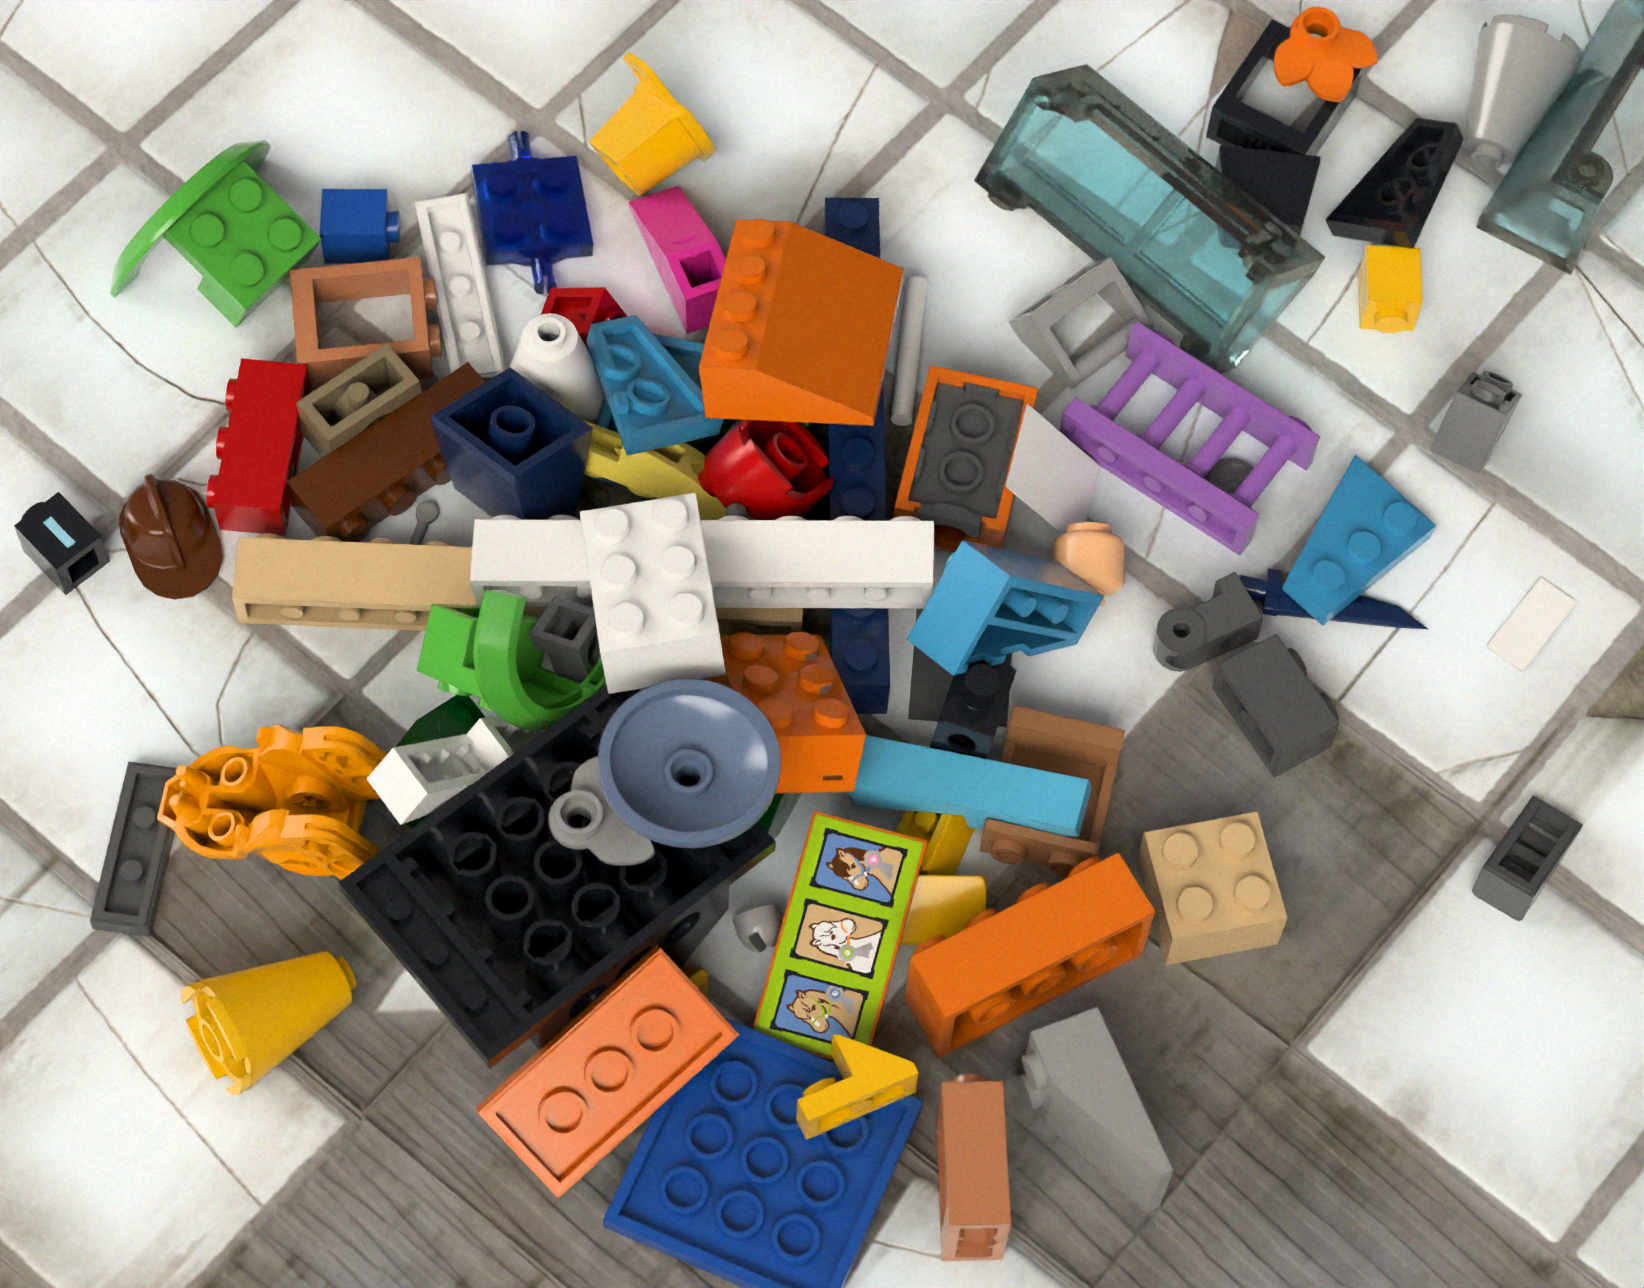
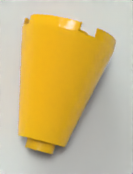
[181,951,356,1095]

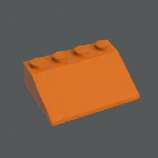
[699,219,904,426]

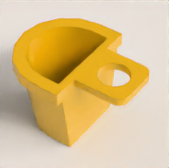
[589,52,716,196]

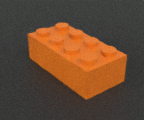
[904,852,1155,1059]

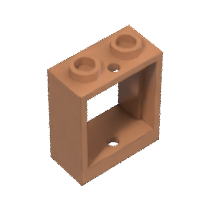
[290,257,442,390]
[935,1074,1011,1261]

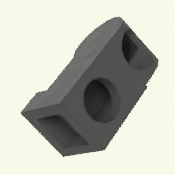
[1153,572,1263,672]
[529,596,601,683]

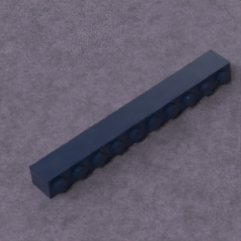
[823,198,890,714]

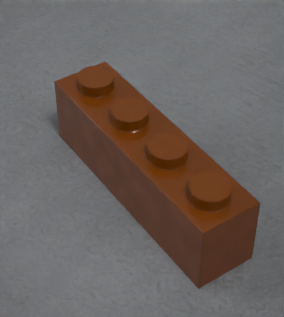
[287,362,485,542]

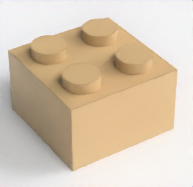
[1137,812,1288,965]

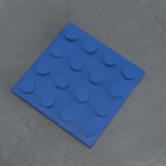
[603,1018,923,1288]

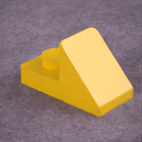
[796,1034,919,1140]

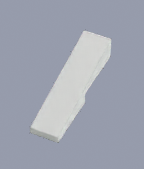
[367,715,547,825]

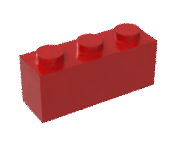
[206,358,312,536]

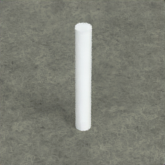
[891,276,927,426]

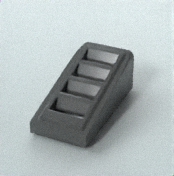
[1472,796,1583,921]

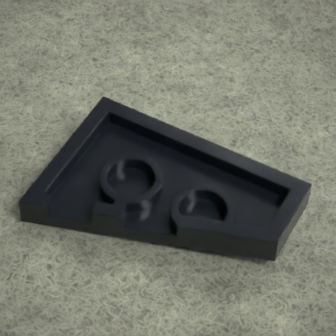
[1325,118,1464,249]

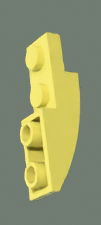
[582,419,726,520]

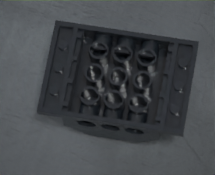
[338,685,776,1069]

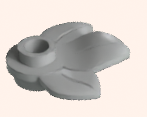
[549,756,654,866]

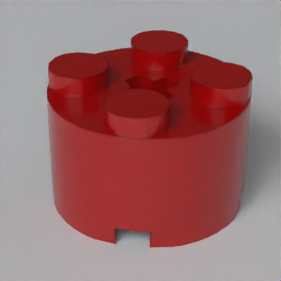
[698,420,833,520]

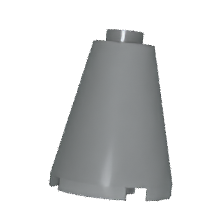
[1464,14,1582,168]

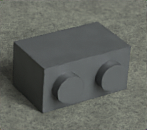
[1212,634,1340,778]

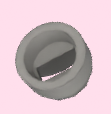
[732,904,782,952]

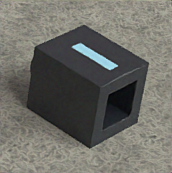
[14,492,110,595]

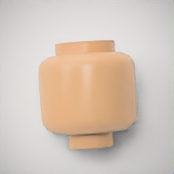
[1052,522,1125,606]

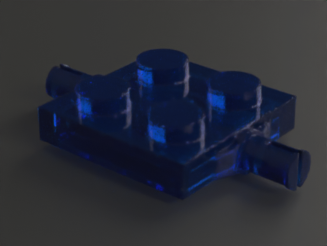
[471,131,594,294]

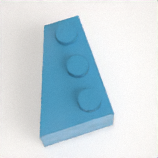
[907,540,1105,676]

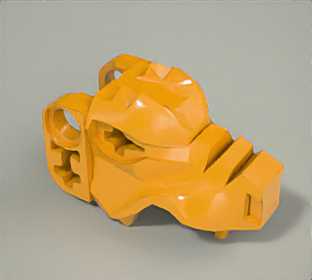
[157,724,387,880]

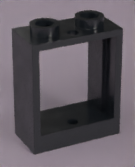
[1206,19,1363,156]

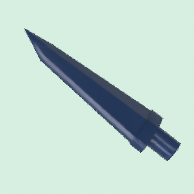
[1239,568,1429,630]

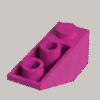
[629,186,726,334]

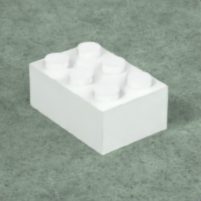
[580,493,726,694]

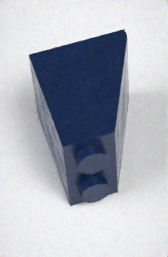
[431,367,593,520]

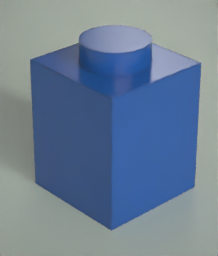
[319,189,400,264]

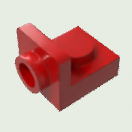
[541,287,628,345]

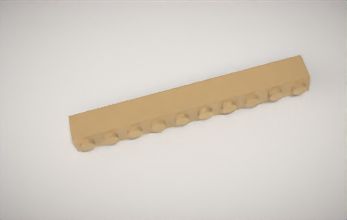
[232,534,803,635]

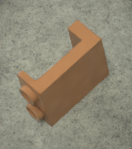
[980,705,1125,877]

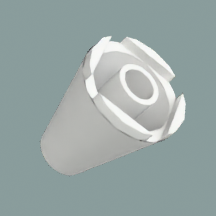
[509,313,606,425]

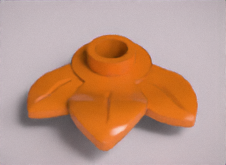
[1273,7,1378,102]

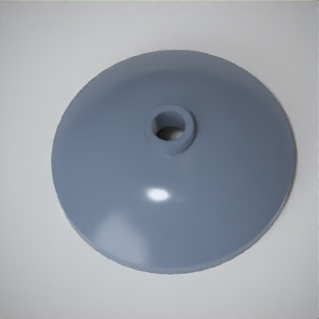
[598,679,781,848]

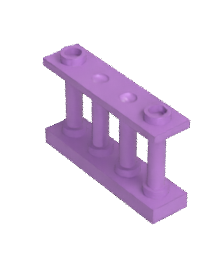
[1060,322,1320,556]

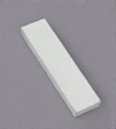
[415,193,506,382]

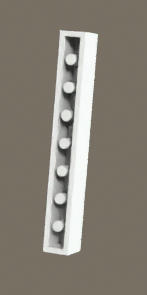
[470,515,935,609]

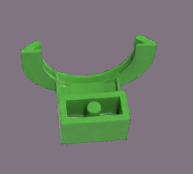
[110,140,321,327]
[416,590,607,730]

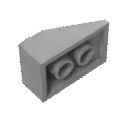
[1017,1007,1173,1212]

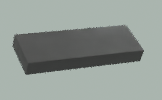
[90,762,177,937]

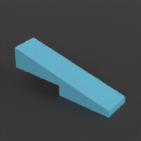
[848,735,1092,837]

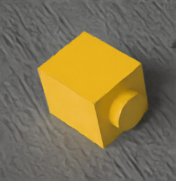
[1358,245,1423,333]

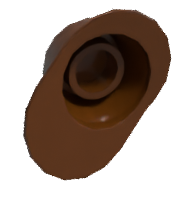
[119,474,223,600]

